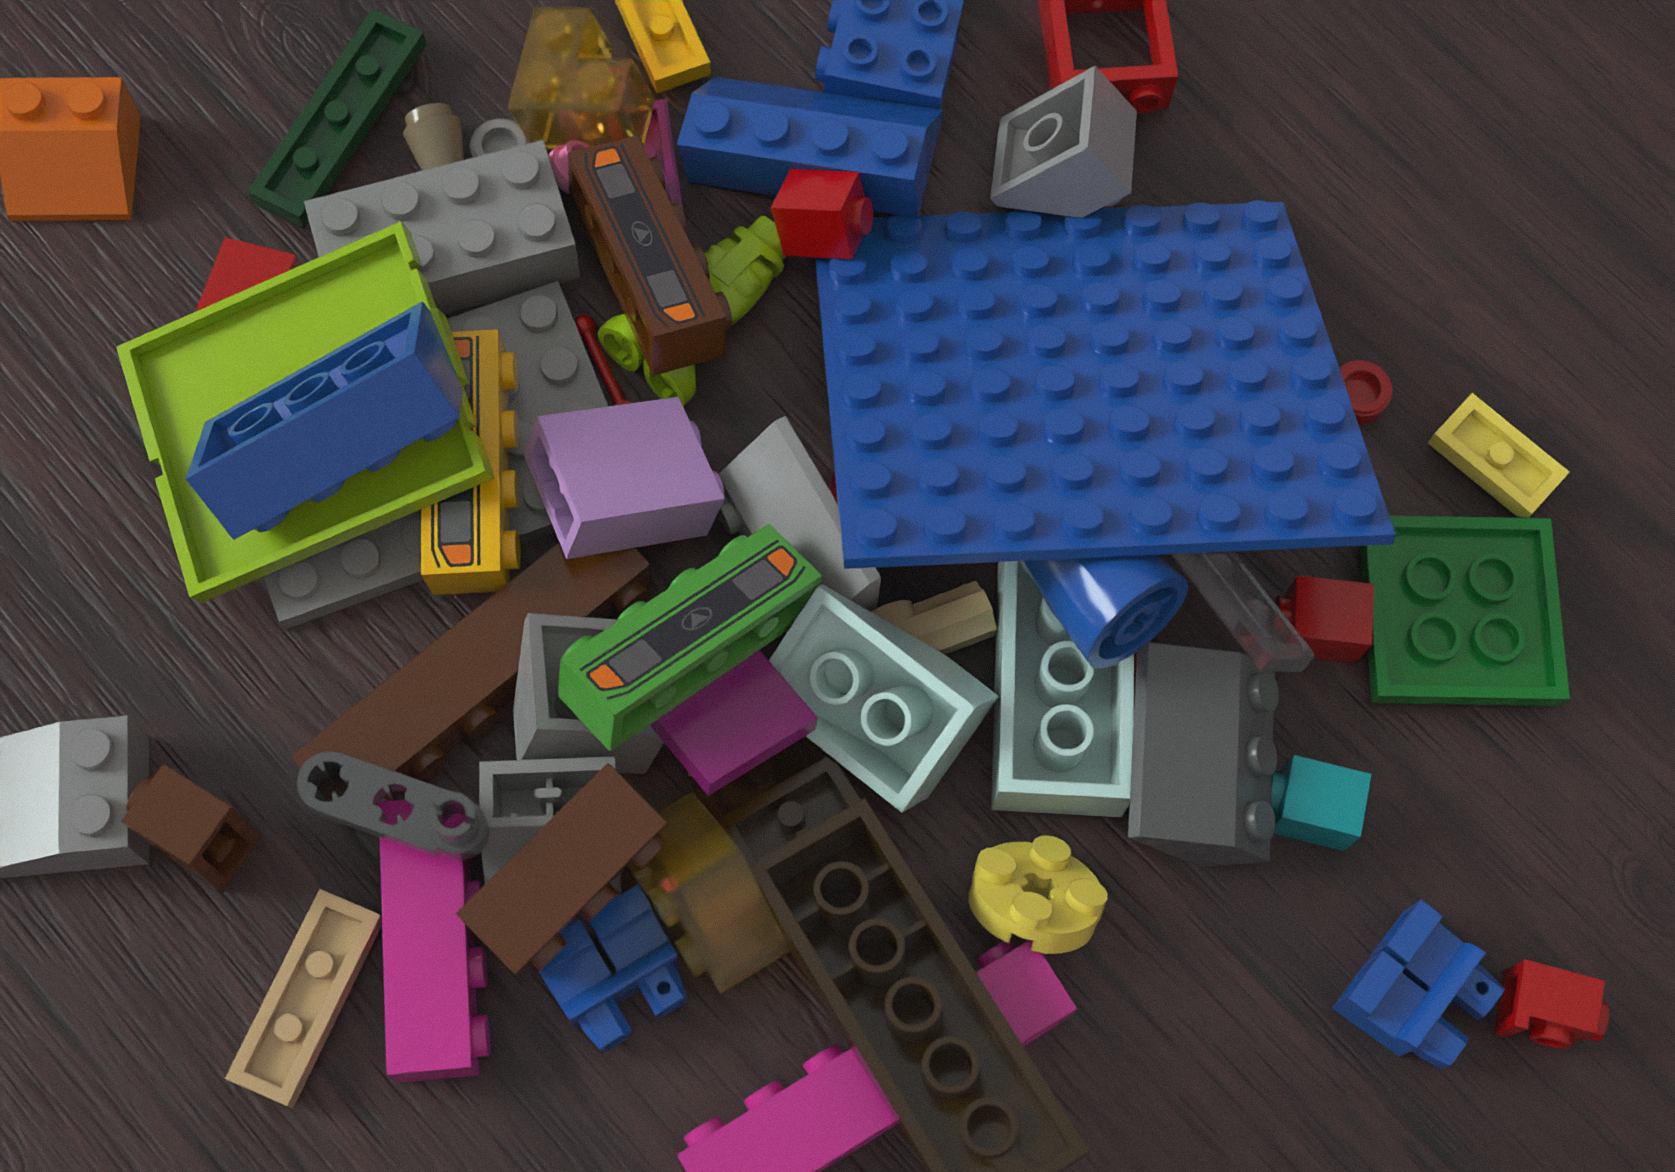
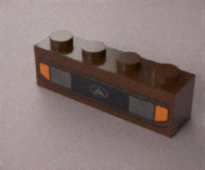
[568,135,732,376]

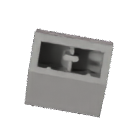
[479,756,622,898]

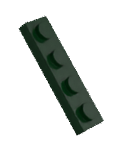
[247,8,427,228]

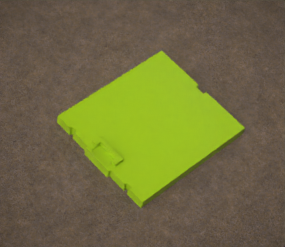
[116,221,494,603]

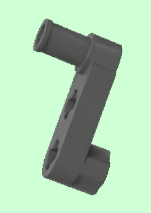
[297,751,490,860]

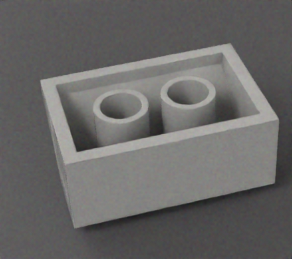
[717,416,881,634]

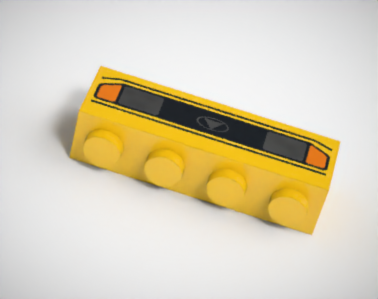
[421,329,521,595]

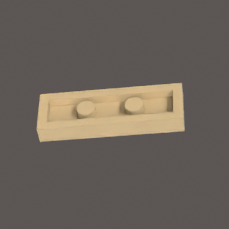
[225,889,382,1109]

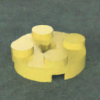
[968,835,1108,954]

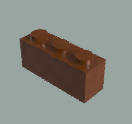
[456,763,669,974]

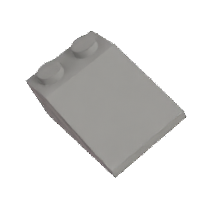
[0,715,150,878]

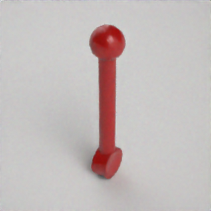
[574,314,632,405]

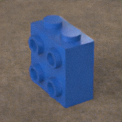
[815,0,964,109]

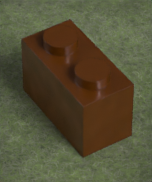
[121,764,261,892]

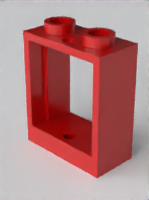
[1038,0,1178,114]

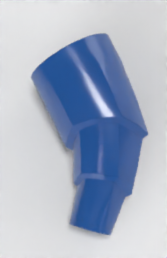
[1020,555,1189,669]

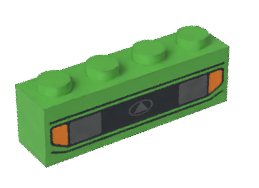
[558,524,822,752]

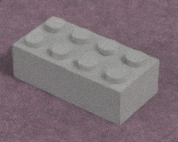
[304,140,581,314]

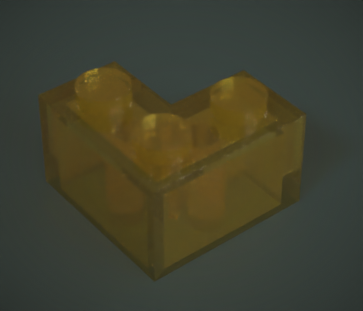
[507,7,655,149]
[628,791,790,994]

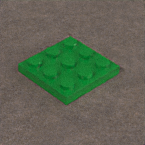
[1360,515,1570,706]

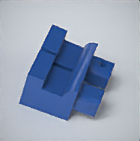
[539,884,688,1053]
[1332,899,1505,1069]

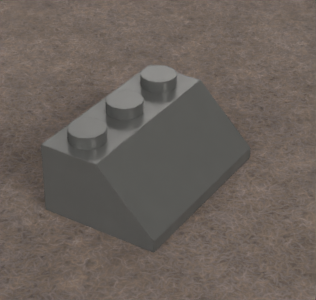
[1128,642,1279,867]

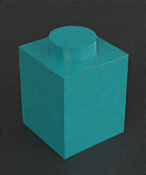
[1271,755,1372,851]

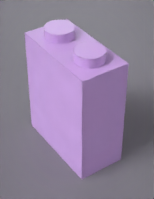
[524,397,725,559]

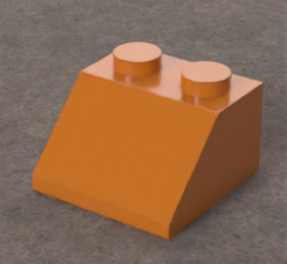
[0,77,141,221]

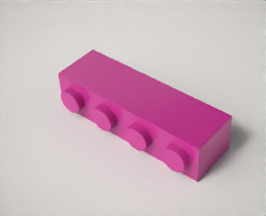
[379,800,491,1083]

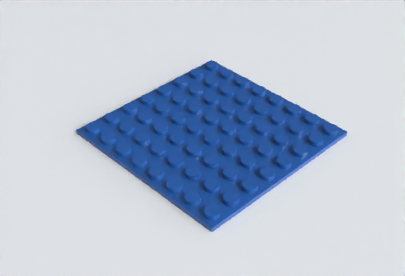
[815,200,1396,569]

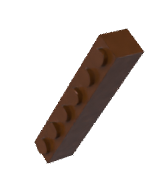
[291,542,653,830]

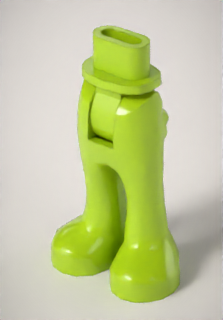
[598,216,787,408]

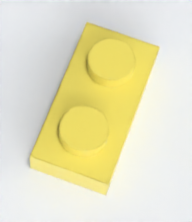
[1428,393,1570,518]

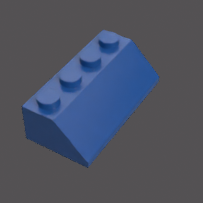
[677,77,944,218]
[186,301,463,540]

